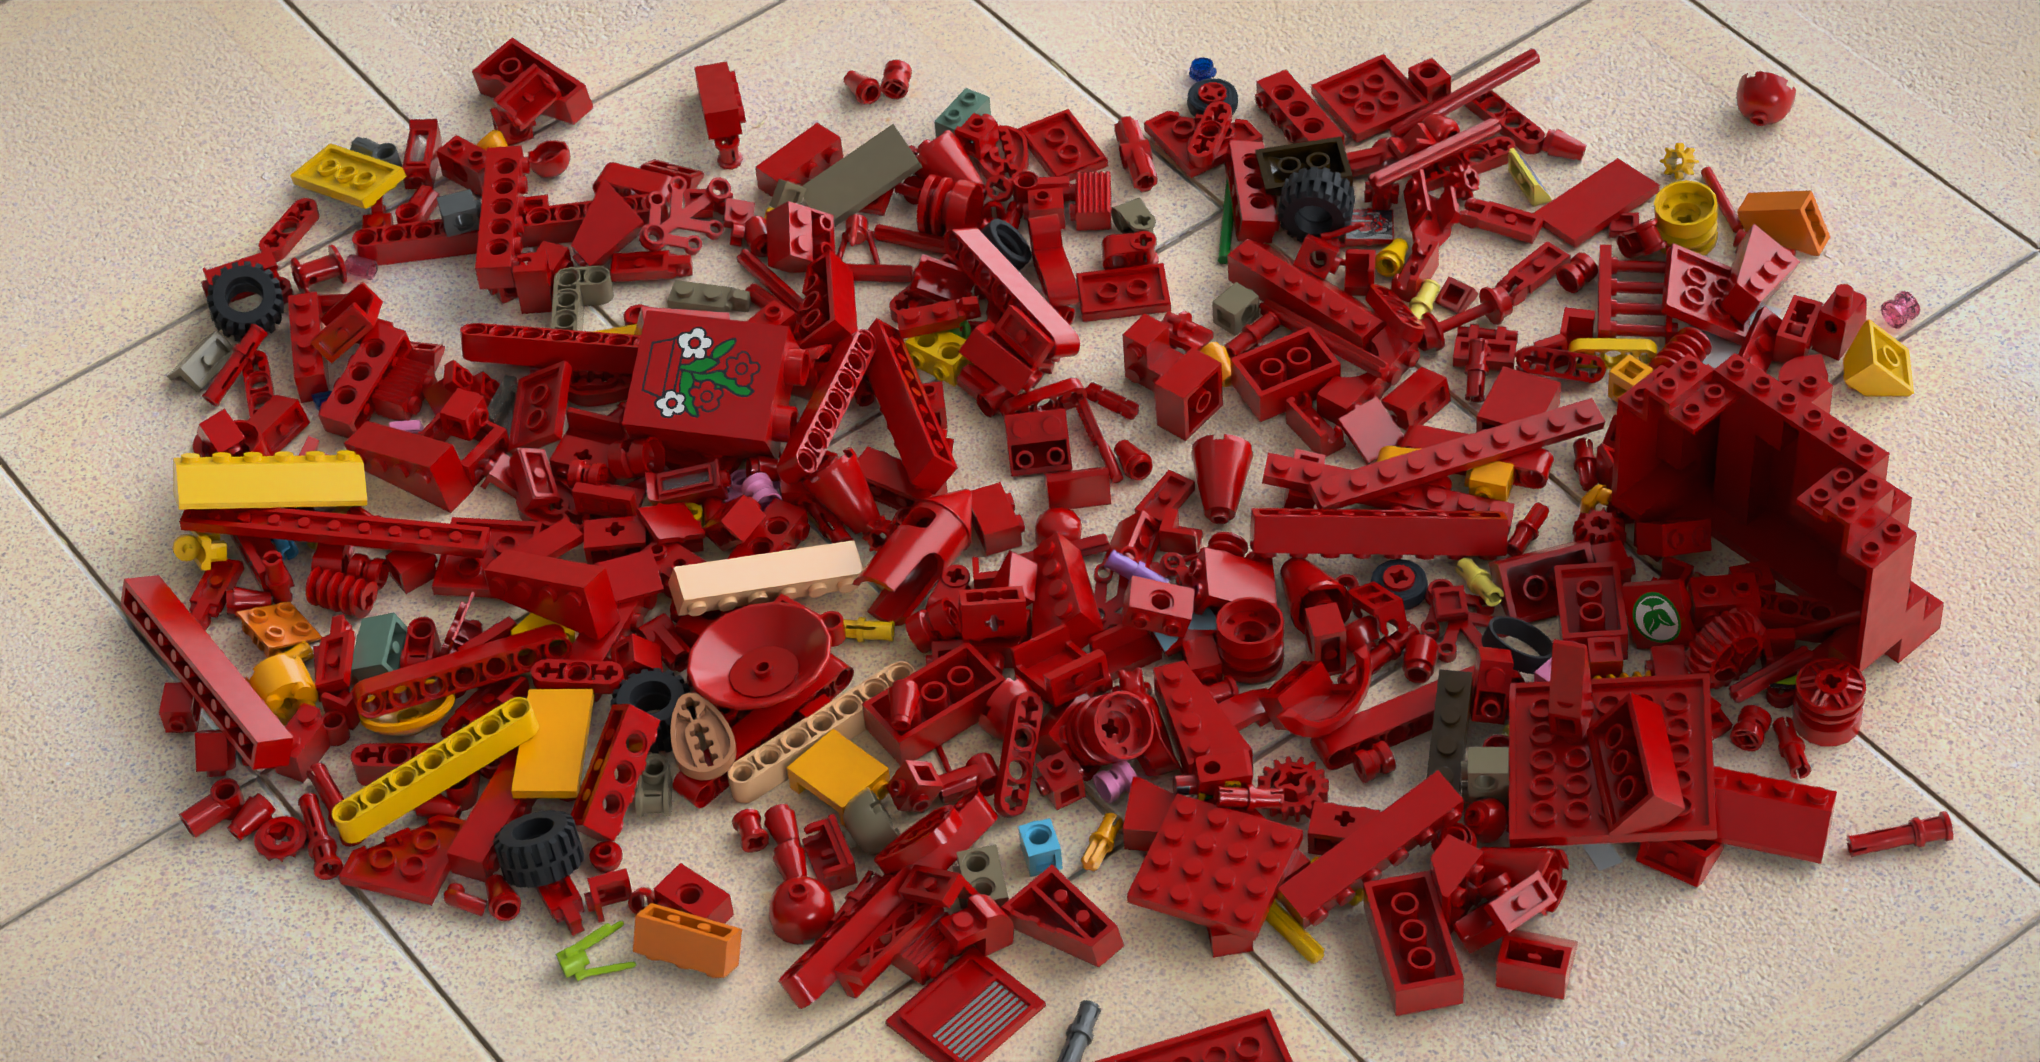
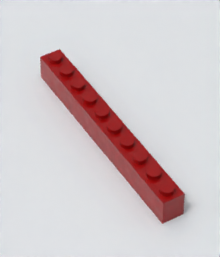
[120,575,294,770]

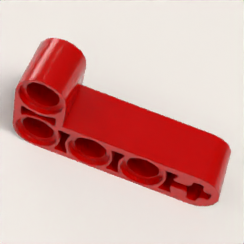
[1027,213,1079,308]
[351,743,481,811]

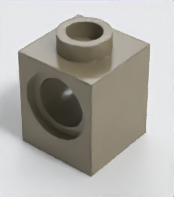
[1212,282,1259,336]

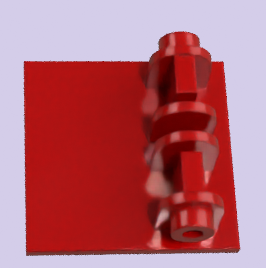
[438,592,483,674]

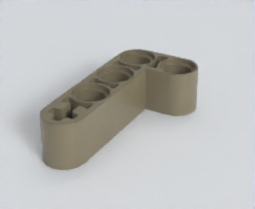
[551,266,614,331]

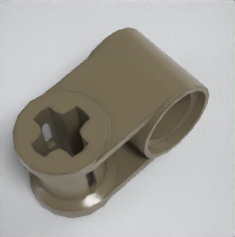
[1111,198,1157,246]
[635,754,673,817]

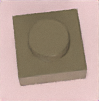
[769,179,806,208]

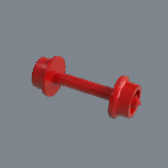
[1419,286,1513,352]

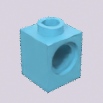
[1018,818,1063,877]

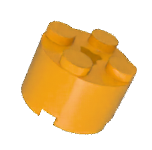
[245,654,318,726]

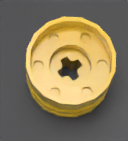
[1654,180,1718,256]

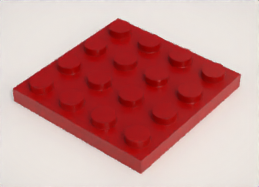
[1127,794,1303,941]

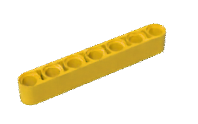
[332,697,539,843]

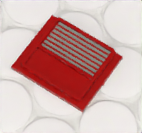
[885,946,1046,1062]

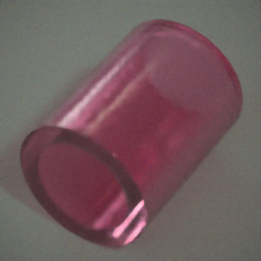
[345,254,378,280]

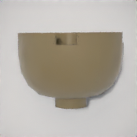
[842,787,901,855]

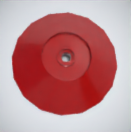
[686,602,832,710]

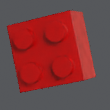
[1154,347,1223,441]

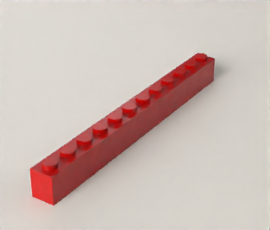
[447,594,658,882]

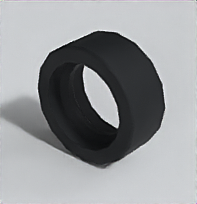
[981,219,1032,271]

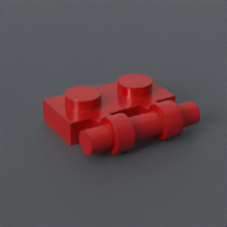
[1453,324,1519,370]

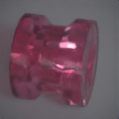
[1881,291,1920,329]

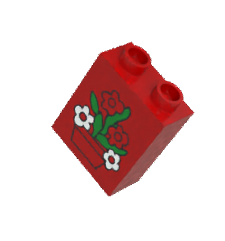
[622,310,810,459]

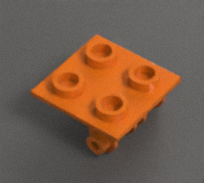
[236,602,322,658]

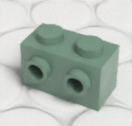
[351,612,407,681]

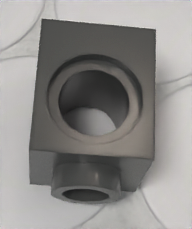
[437,189,481,237]

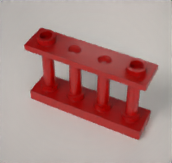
[1597,244,1678,345]

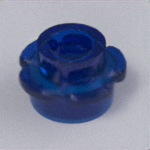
[1189,57,1217,82]

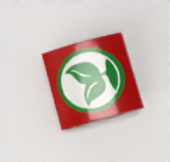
[1622,579,1697,649]

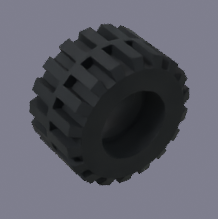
[1277,167,1355,243]
[207,261,284,342]
[610,668,696,754]
[493,810,584,888]

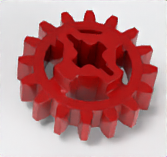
[1257,756,1329,822]

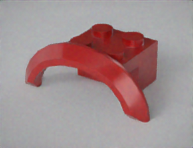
[1258,643,1372,738]

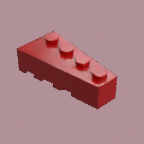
[793,249,858,349]
[1153,660,1253,775]

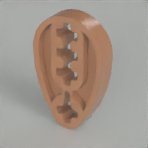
[670,693,737,780]

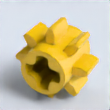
[1660,143,1699,180]

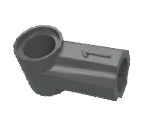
[350,137,402,167]

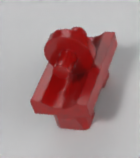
[1161,310,1214,353]

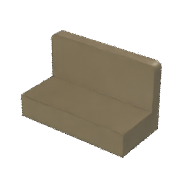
[167,330,233,392]

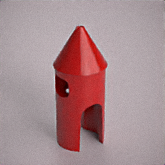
[852,489,972,626]

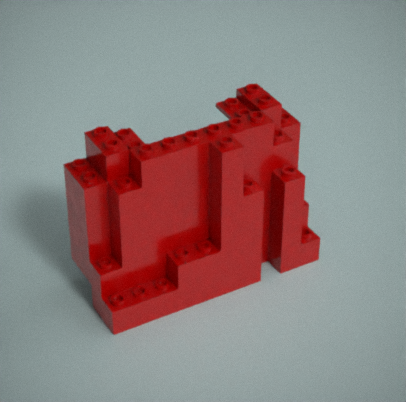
[1611,353,1944,672]

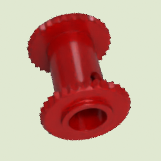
[290,245,347,293]

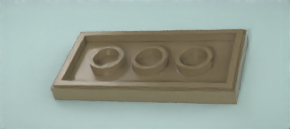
[803,124,922,227]

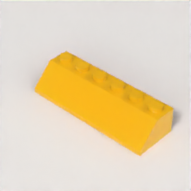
[173,450,367,510]

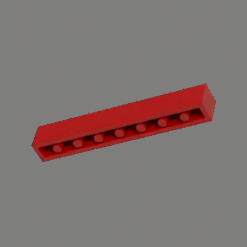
[866,318,958,495]
[1250,508,1509,560]

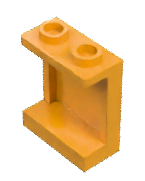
[787,729,890,827]

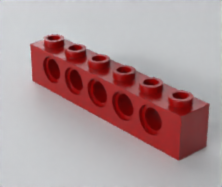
[475,146,530,290]
[675,498,810,649]

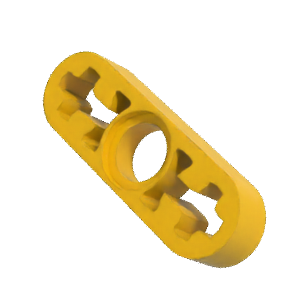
[1568,338,1658,369]

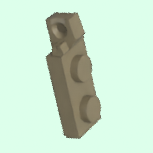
[667,280,751,312]

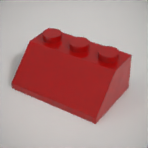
[1489,540,1594,623]

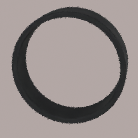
[1481,616,1553,674]

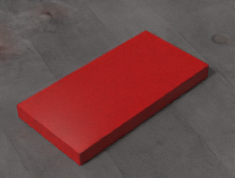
[1533,158,1660,248]

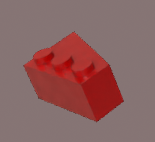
[1001,864,1124,968]

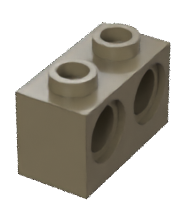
[1461,747,1509,812]
[952,845,1009,910]

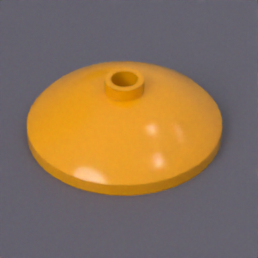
[359,679,455,736]

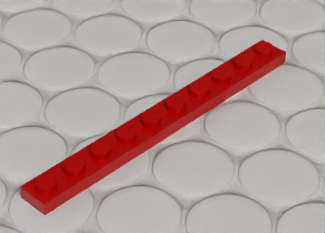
[1308,398,1606,509]
[179,508,491,558]

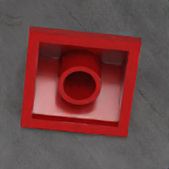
[1044,466,1111,509]

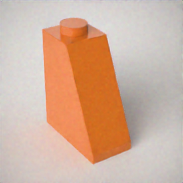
[1737,190,1830,256]

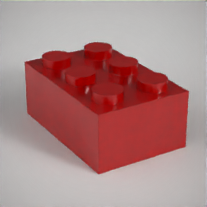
[1230,326,1341,422]

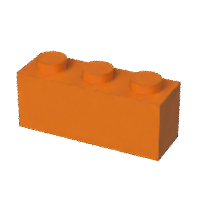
[633,903,742,978]

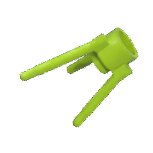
[556,921,636,981]

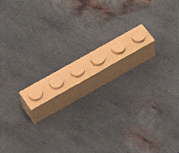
[668,540,863,616]

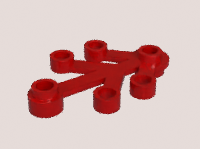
[639,176,731,255]
[1093,546,1185,630]
[1420,579,1508,663]

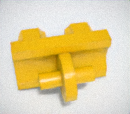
[172,531,227,570]

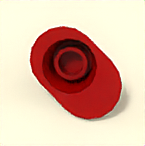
[1137,703,1184,778]

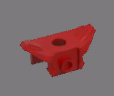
[1403,169,1461,251]

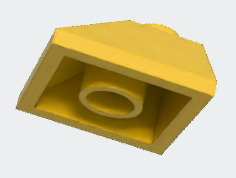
[1843,319,1914,397]

